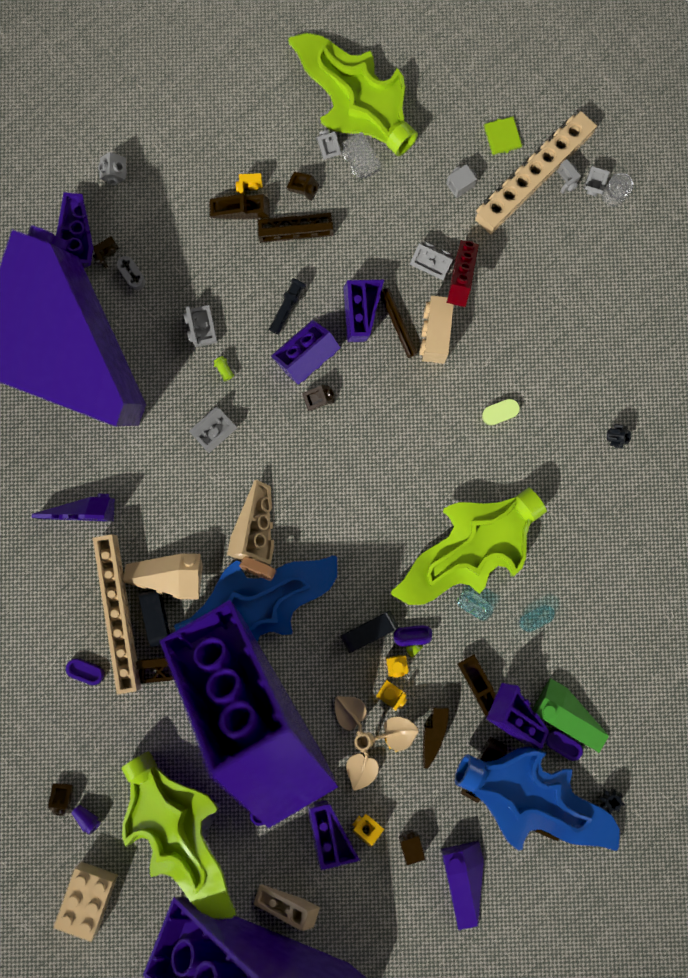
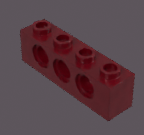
[447,240,479,307]

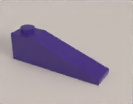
[56,192,94,268]
[32,493,115,522]
[441,840,484,930]

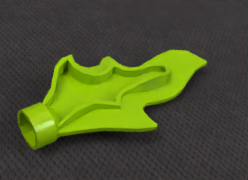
[288,33,418,156]
[391,487,547,605]
[121,751,236,919]

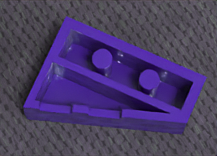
[307,800,360,870]

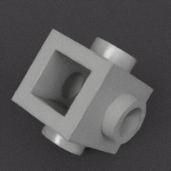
[98,152,127,185]

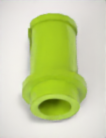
[213,356,234,382]

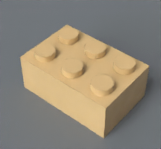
[419,296,454,364]
[53,862,118,942]

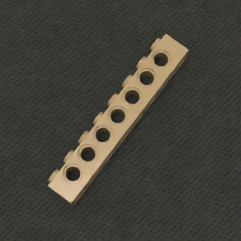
[475,112,597,235]
[93,534,142,695]

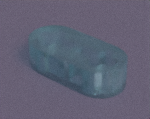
[457,590,494,620]
[518,605,555,632]

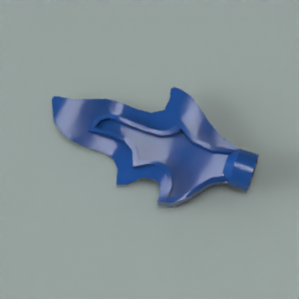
[174,555,337,642]
[455,746,620,851]

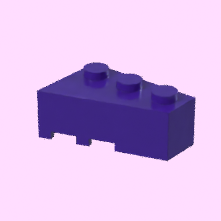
[343,280,384,342]
[486,683,549,749]

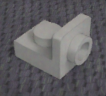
[316,129,341,160]

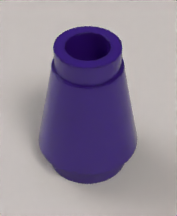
[71,805,101,835]

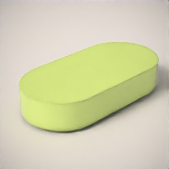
[482,399,519,425]

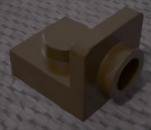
[286,171,319,201]
[92,236,119,268]
[302,385,335,411]
[47,783,74,816]

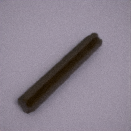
[380,288,417,358]

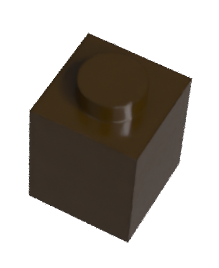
[399,830,426,865]

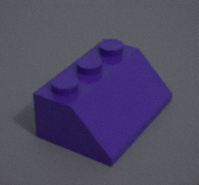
[271,320,341,385]

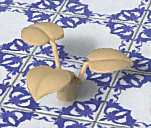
[335,696,419,790]

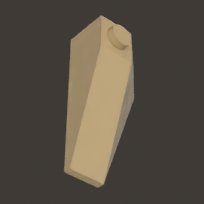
[227,480,274,565]
[123,554,203,599]

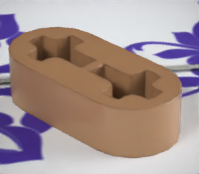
[239,557,276,581]

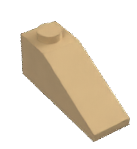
[254,884,320,931]

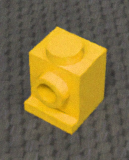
[385,654,408,677]
[352,814,384,848]

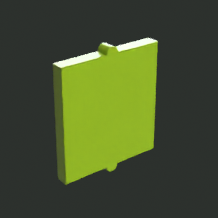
[484,117,522,155]

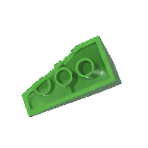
[532,678,609,753]

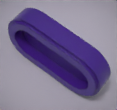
[394,625,432,647]
[66,658,105,685]
[545,729,583,761]

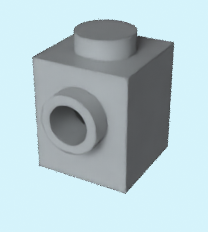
[446,164,477,198]

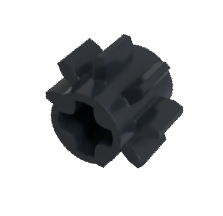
[606,424,631,448]
[598,787,625,814]

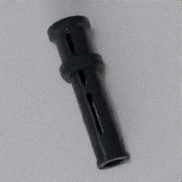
[268,278,307,335]

